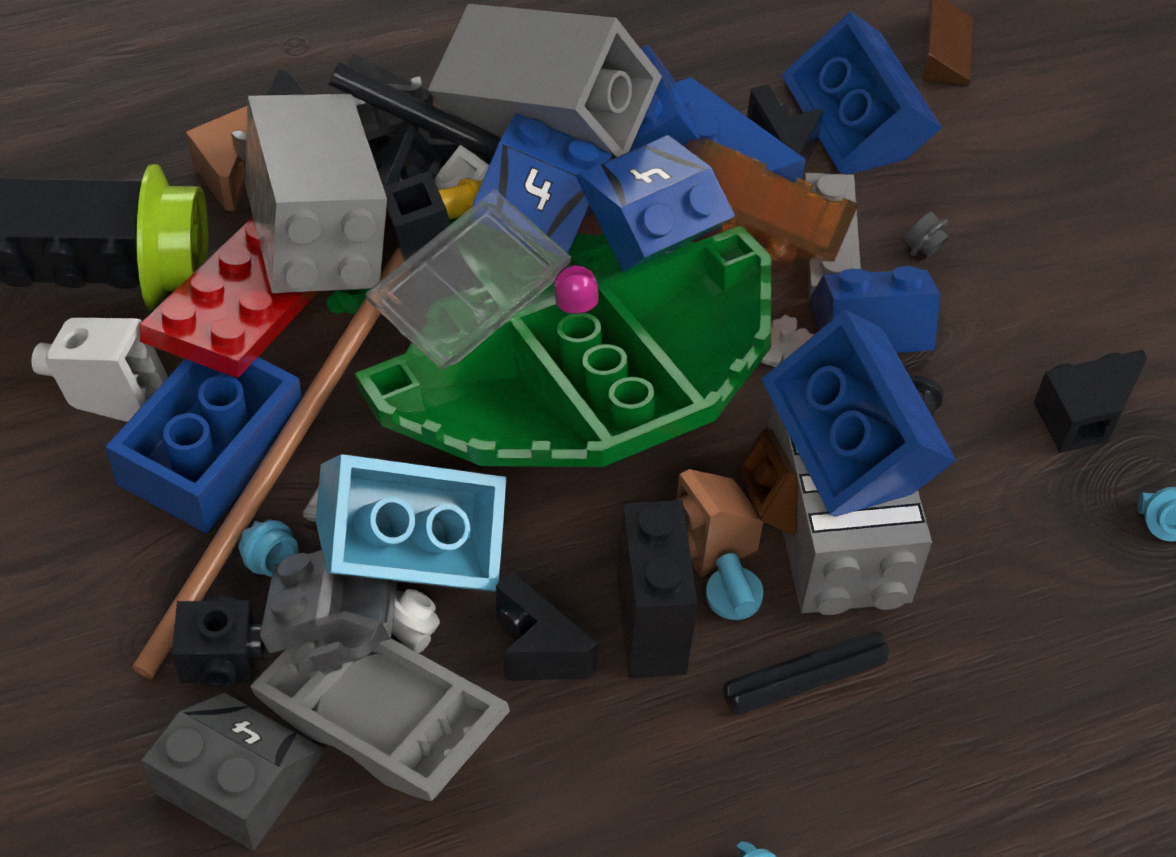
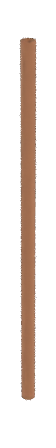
[132,189,441,679]

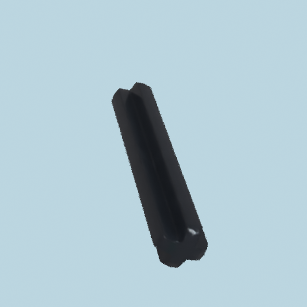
[723,631,890,715]

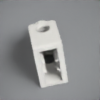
[31,318,168,422]

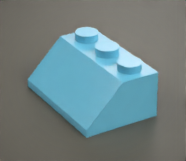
[316,454,506,592]

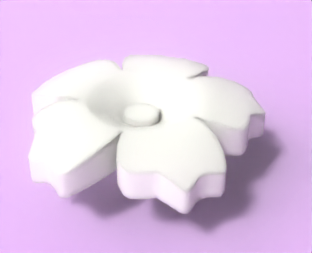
[761,315,815,367]

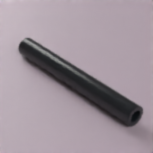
[328,62,501,161]

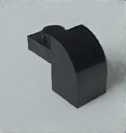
[383,171,474,307]

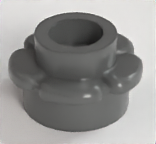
[903,211,949,258]

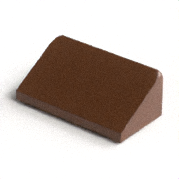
[923,0,973,85]
[737,427,797,535]

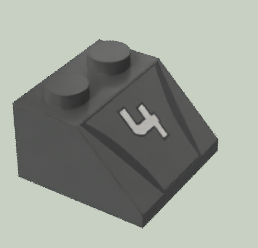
[141,693,324,851]

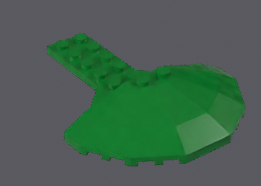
[355,152,771,467]

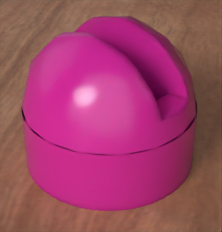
[554,265,599,314]

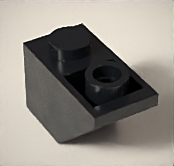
[1034,349,1147,453]

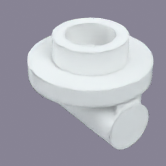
[392,589,440,653]

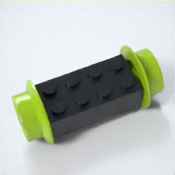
[0,164,209,312]

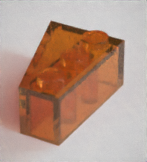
[685,138,859,265]

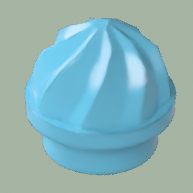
[238,519,298,577]

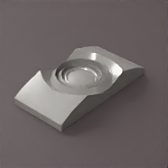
[250,638,510,801]

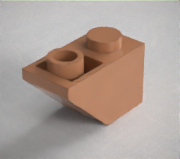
[676,469,763,578]

